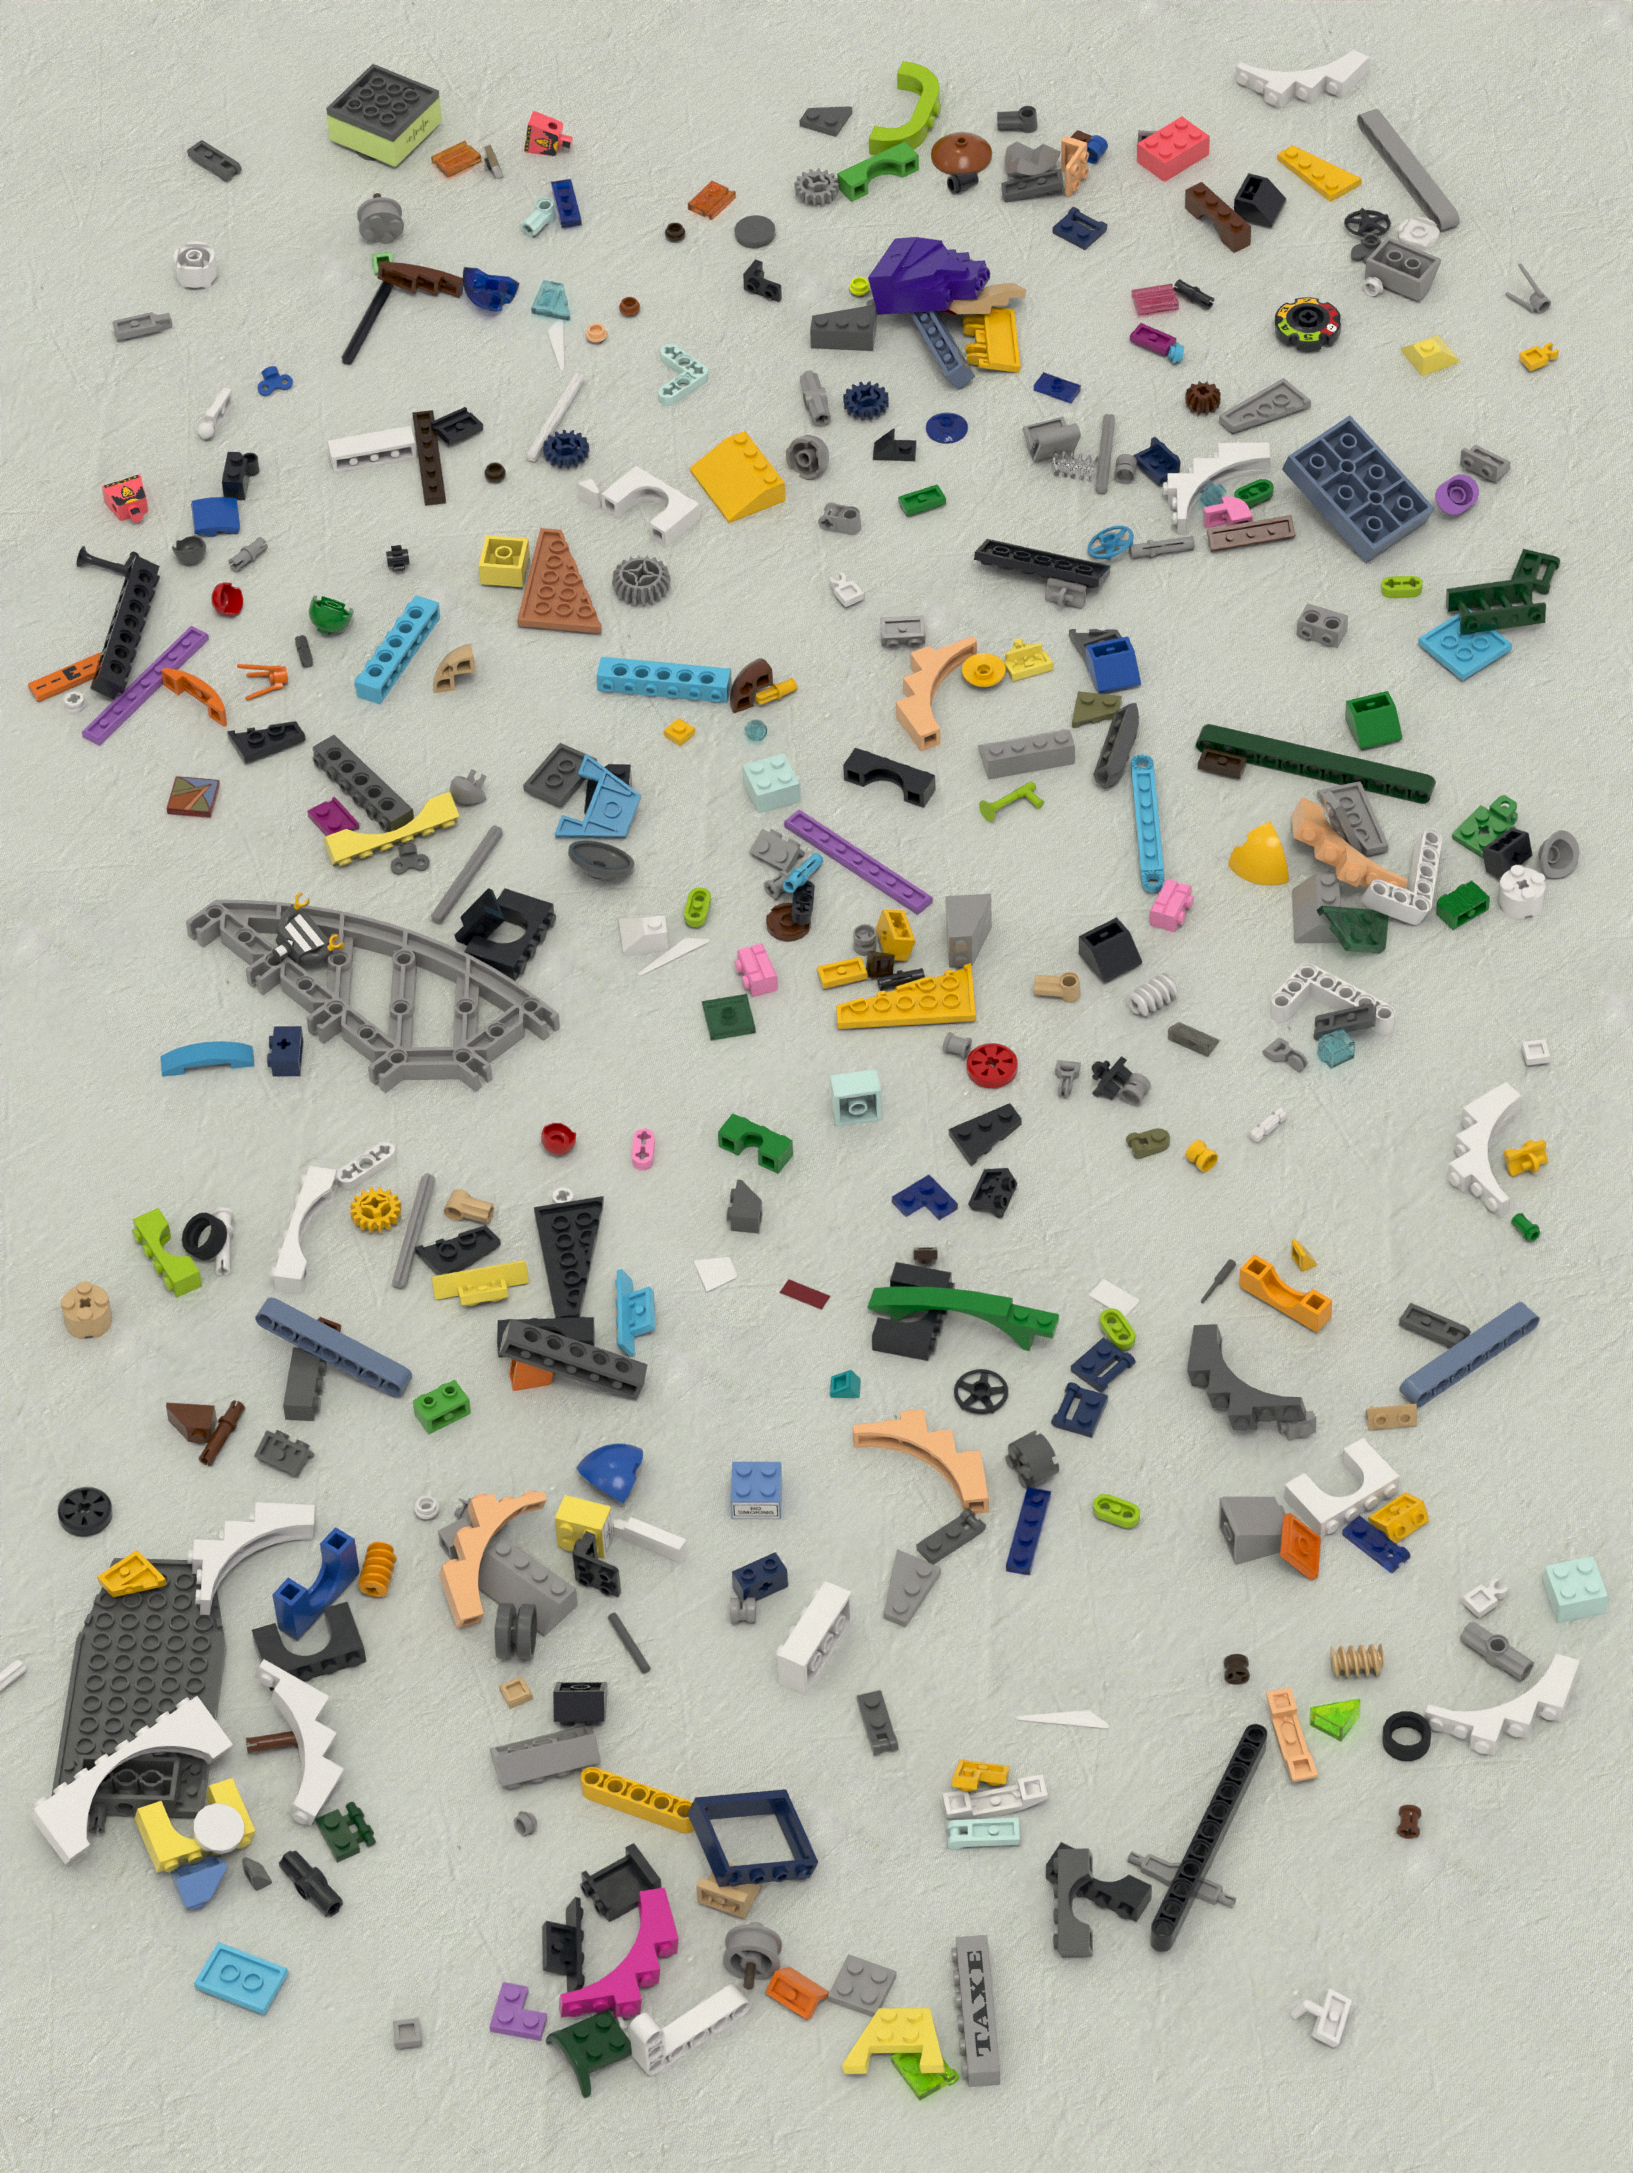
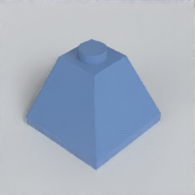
[170,1855,227,1909]

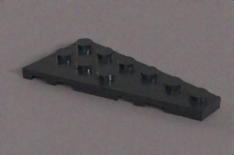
[534,1196,604,1318]

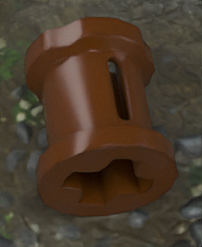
[1397,1805,1422,1839]

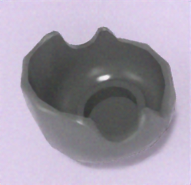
[172,536,206,564]

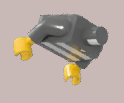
[272,892,345,964]

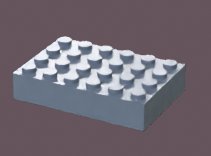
[1282,415,1435,563]

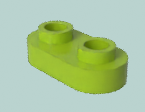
[684,887,711,927]
[1099,1308,1135,1350]
[1093,1494,1140,1528]

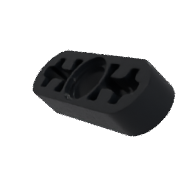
[790,880,815,925]

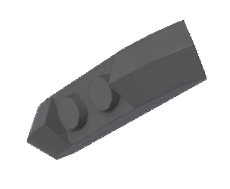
[1093,703,1139,787]

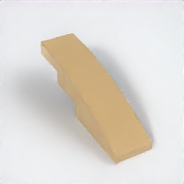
[948,283,1026,314]

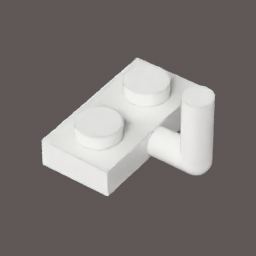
[1290,1988,1352,2048]

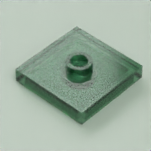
[702,994,756,1041]

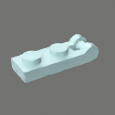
[947,1818,1020,1850]

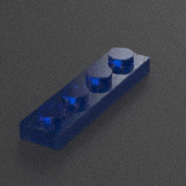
[1006,1487,1051,1576]

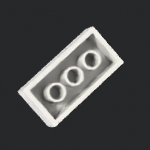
[776,1581,853,1695]

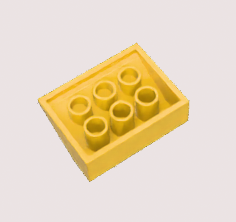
[689,431,786,523]

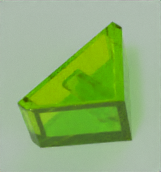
[1309,1698,1361,1742]

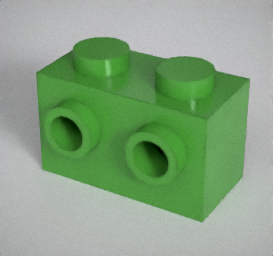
[413,1380,471,1435]

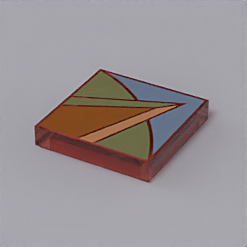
[167,776,220,818]

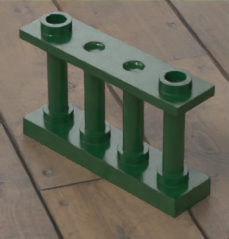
[1446,577,1546,635]

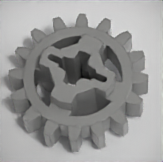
[794,168,839,205]

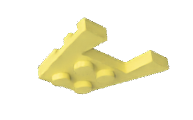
[842,2008,945,2074]

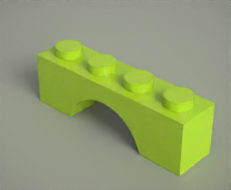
[132,1208,202,1298]

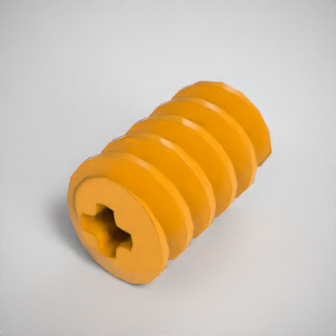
[358,1542,397,1597]

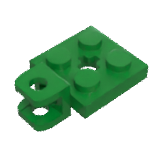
[1452,795,1518,859]

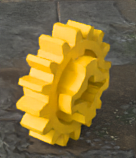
[350,1187,402,1233]

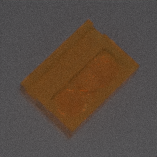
[431,140,482,178]
[688,181,736,220]

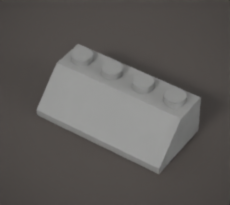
[978,729,1075,780]
[478,1537,578,1637]
[490,1725,601,1789]

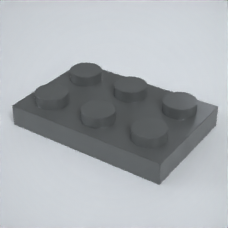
[523,743,597,807]

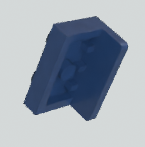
[1133,437,1181,485]

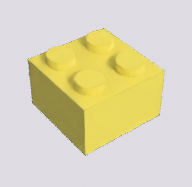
[479,535,530,587]

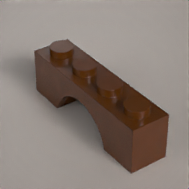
[1185,182,1251,253]

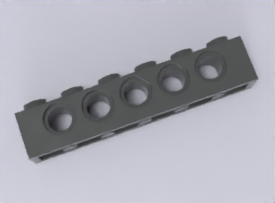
[312,735,414,832]
[499,1319,648,1400]

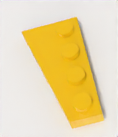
[1277,145,1362,202]

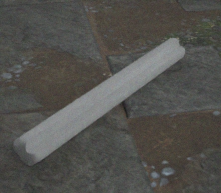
[1096,414,1115,494]

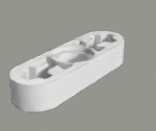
[337,1142,396,1190]

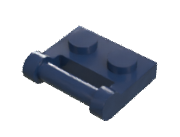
[1052,207,1108,250]
[1071,1337,1136,1393]
[1051,1382,1108,1438]

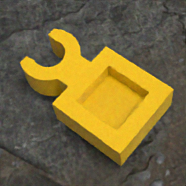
[1519,342,1559,371]

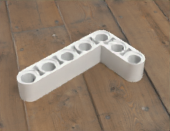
[1362,828,1442,925]
[1271,963,1395,1035]
[629,1984,752,2076]

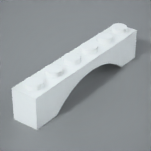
[271,1166,338,1294]

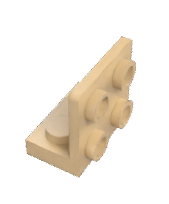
[696,1862,763,1919]

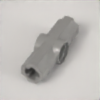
[800,370,831,427]
[1460,1621,1534,1680]

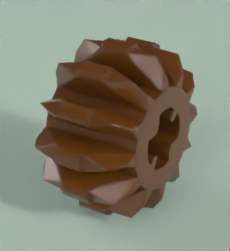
[1185,381,1221,416]

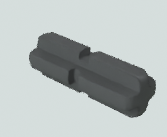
[295,635,313,668]

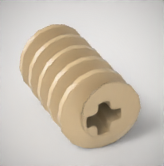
[1330,1643,1383,1678]

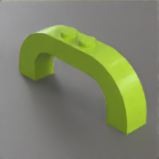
[869,61,941,155]

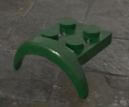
[545,2010,632,2098]

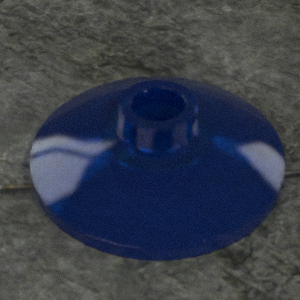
[926,412,968,444]

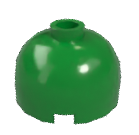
[309,596,354,635]

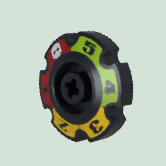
[1274,297,1341,351]

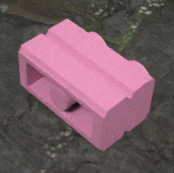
[1150,879,1194,932]
[734,944,778,997]

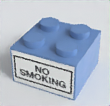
[731,1462,782,1519]

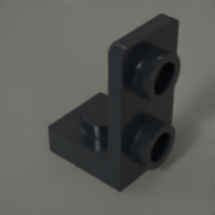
[743,259,782,302]

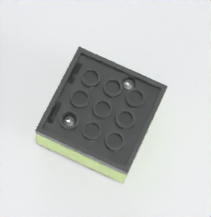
[326,64,442,167]

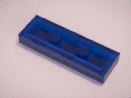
[551,179,582,228]

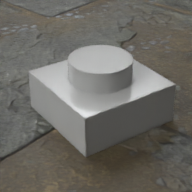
[393,2018,422,2049]

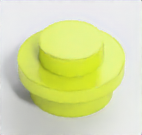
[849,277,870,296]

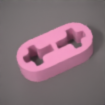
[632,1128,655,1170]

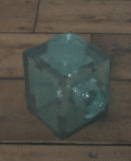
[1317,1028,1355,1069]

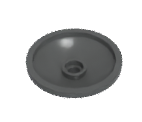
[568,840,634,879]

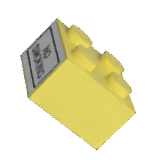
[555,1495,614,1559]

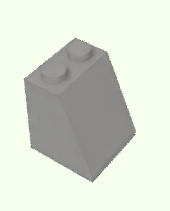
[945,894,992,968]
[1218,1497,1286,1565]

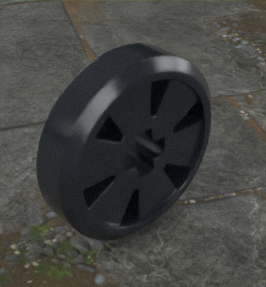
[57,1487,113,1536]

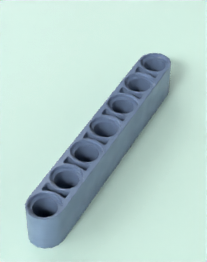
[255,1297,412,1397]
[1399,1302,1540,1408]

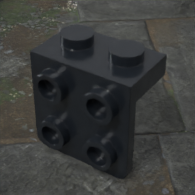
[572,1531,621,1597]

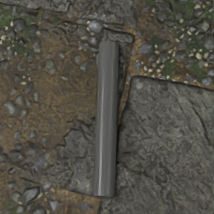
[608,1613,651,1674]

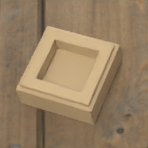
[499,1676,533,1709]

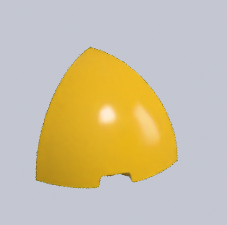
[1228,822,1289,885]

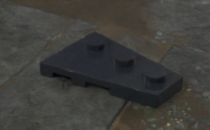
[227,721,306,763]
[949,1103,1022,1167]
[415,1225,501,1275]

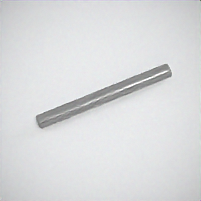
[431,825,503,924]
[392,1173,435,1289]

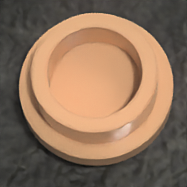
[586,323,607,343]

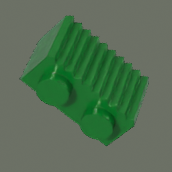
[1436,880,1490,930]

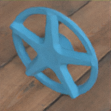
[1088,526,1134,560]

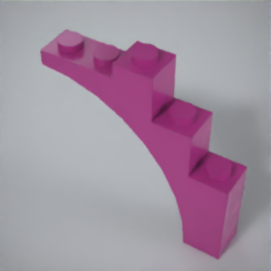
[559,1888,679,2018]

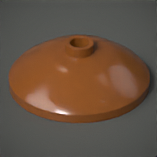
[931,132,992,175]

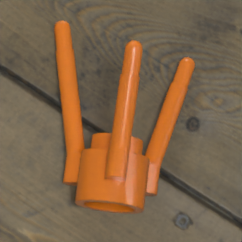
[237,664,288,700]

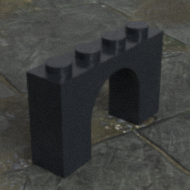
[464,888,556,981]
[872,1262,955,1361]
[251,1602,366,1691]

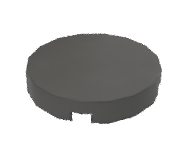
[734,215,776,248]

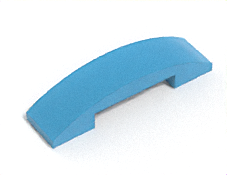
[160,1041,254,1077]

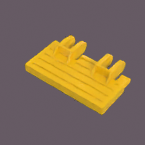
[962,306,1021,373]

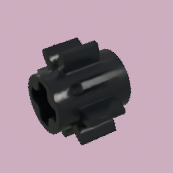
[386,545,410,571]

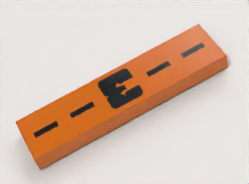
[28,652,101,702]

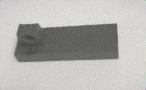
[1001,169,1064,202]

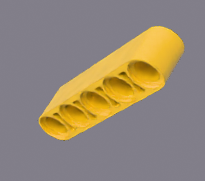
[580,1767,694,1834]

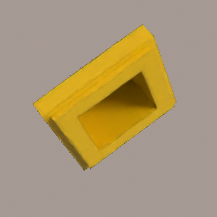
[1291,1239,1317,1272]

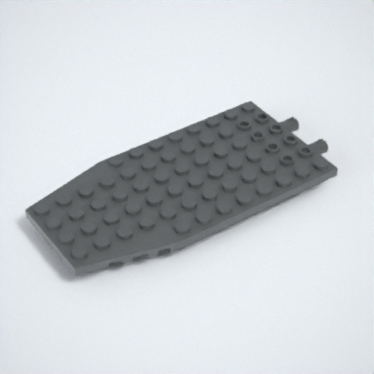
[51,1558,226,1834]

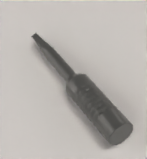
[1201,1259,1236,1304]

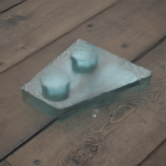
[531,280,571,321]

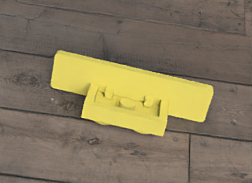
[432,1260,529,1306]

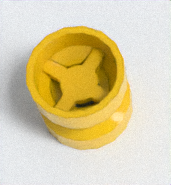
[1185,1140,1218,1172]

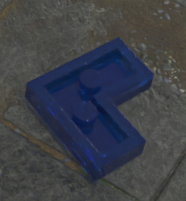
[892,1175,958,1220]

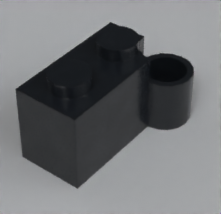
[222,452,260,501]

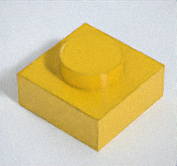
[664,718,695,746]

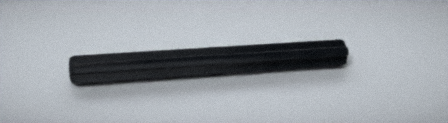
[341,281,394,365]

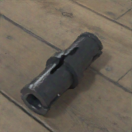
[1173,279,1214,310]
[877,968,925,991]

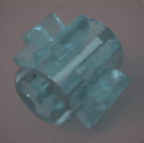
[1200,482,1227,507]

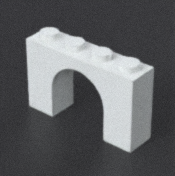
[601,466,700,547]
[1284,1438,1400,1537]

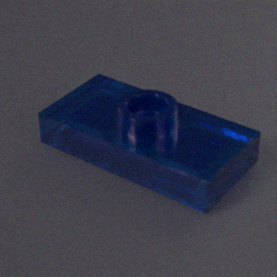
[1034,372,1081,403]

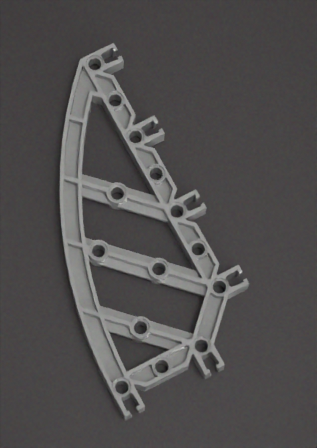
[186,900,560,1093]

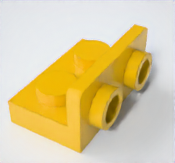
[1368,1492,1429,1545]

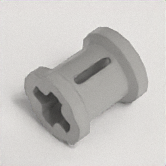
[764,870,793,899]
[943,1032,972,1058]

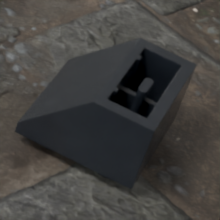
[1234,173,1286,227]
[1079,917,1142,983]

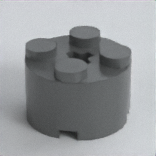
[1005,1430,1059,1489]

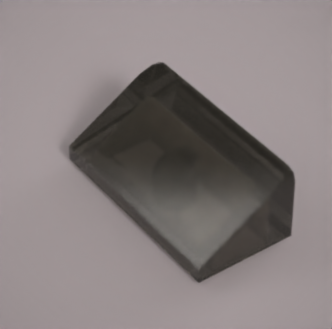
[1168,1022,1219,1057]

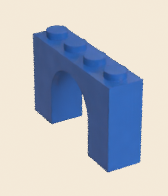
[272,1527,360,1640]

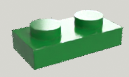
[898,484,946,516]

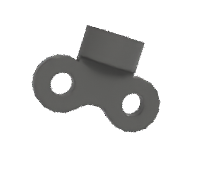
[391,844,430,875]

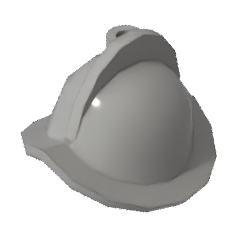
[1538,830,1580,879]

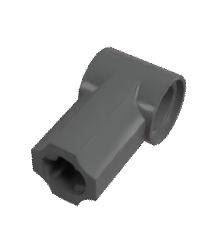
[997,106,1038,133]

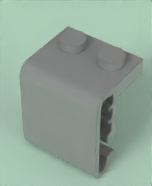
[1022,416,1081,462]

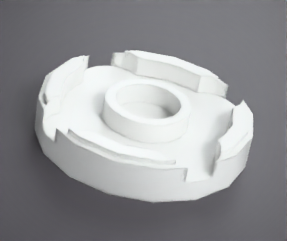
[1398,217,1440,250]
[192,1803,244,1854]

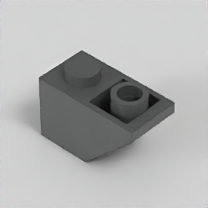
[727,1179,763,1234]

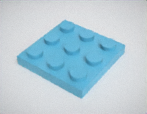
[1418,608,1512,681]

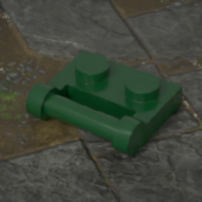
[1511,549,1561,595]

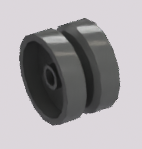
[495,1602,537,1660]

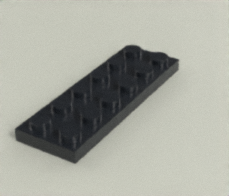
[974,539,1111,588]

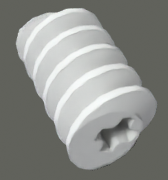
[1126,972,1178,1016]

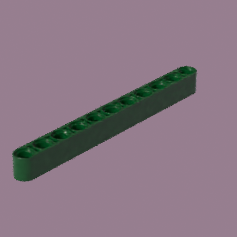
[1195,724,1436,804]

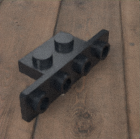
[542,1897,585,1993]

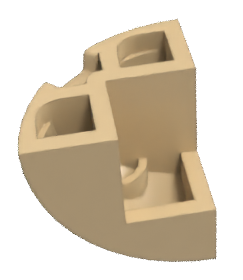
[433,644,475,693]

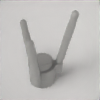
[1505,263,1551,313]

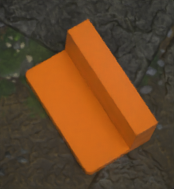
[765,1967,829,2019]

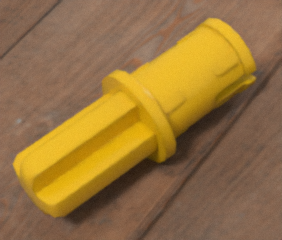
[755,678,798,705]

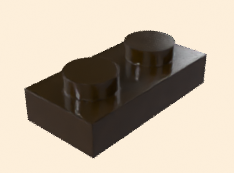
[1198,747,1247,779]

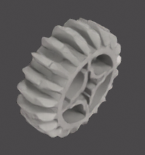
[612,555,671,606]

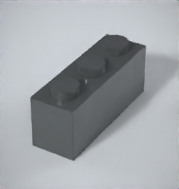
[283,1347,327,1421]

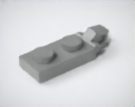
[113,312,172,341]

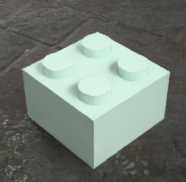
[742,753,800,814]
[830,1069,882,1127]
[1543,1556,1608,1623]

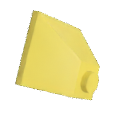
[1401,334,1459,376]

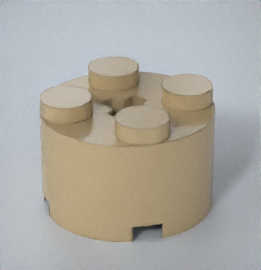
[61,1281,112,1339]

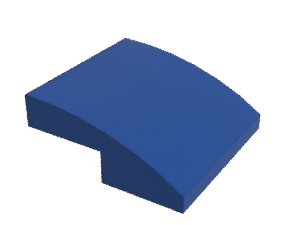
[191,497,240,537]

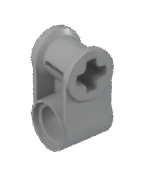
[818,502,861,535]

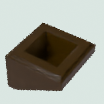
[866,951,895,978]

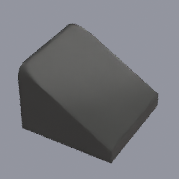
[242,1857,272,1891]

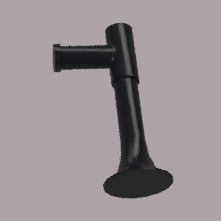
[76,546,139,575]

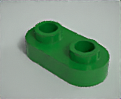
[1234,479,1274,507]

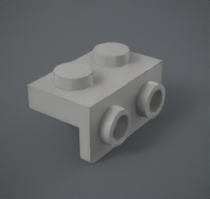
[1460,445,1511,482]
[880,615,925,647]
[749,829,805,873]

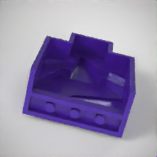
[868,237,990,315]

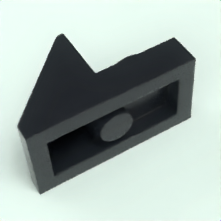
[873,428,917,461]

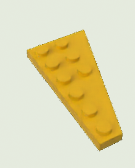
[836,963,976,1029]

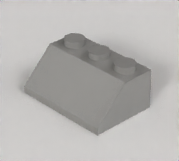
[1365,236,1441,301]
[1292,874,1342,943]

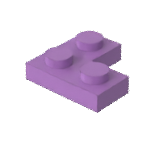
[490,1982,548,2041]

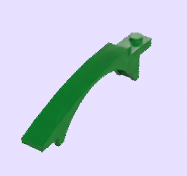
[867,1287,1059,1351]

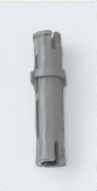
[1128,536,1195,558]

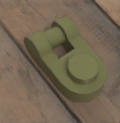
[1126,1128,1170,1159]

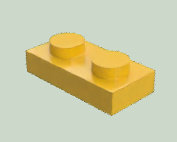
[817,956,867,989]

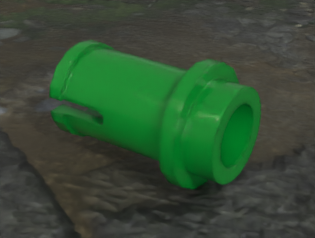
[1511,1213,1540,1242]

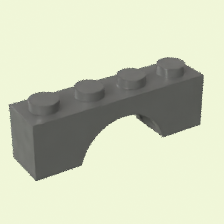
[1053,1848,1093,1958]

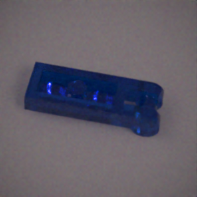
[1342,1515,1411,1573]

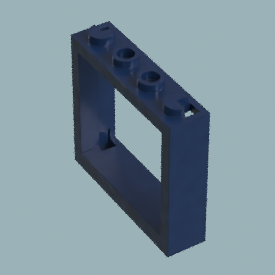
[687,1789,818,1887]

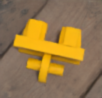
[1503,1139,1548,1177]

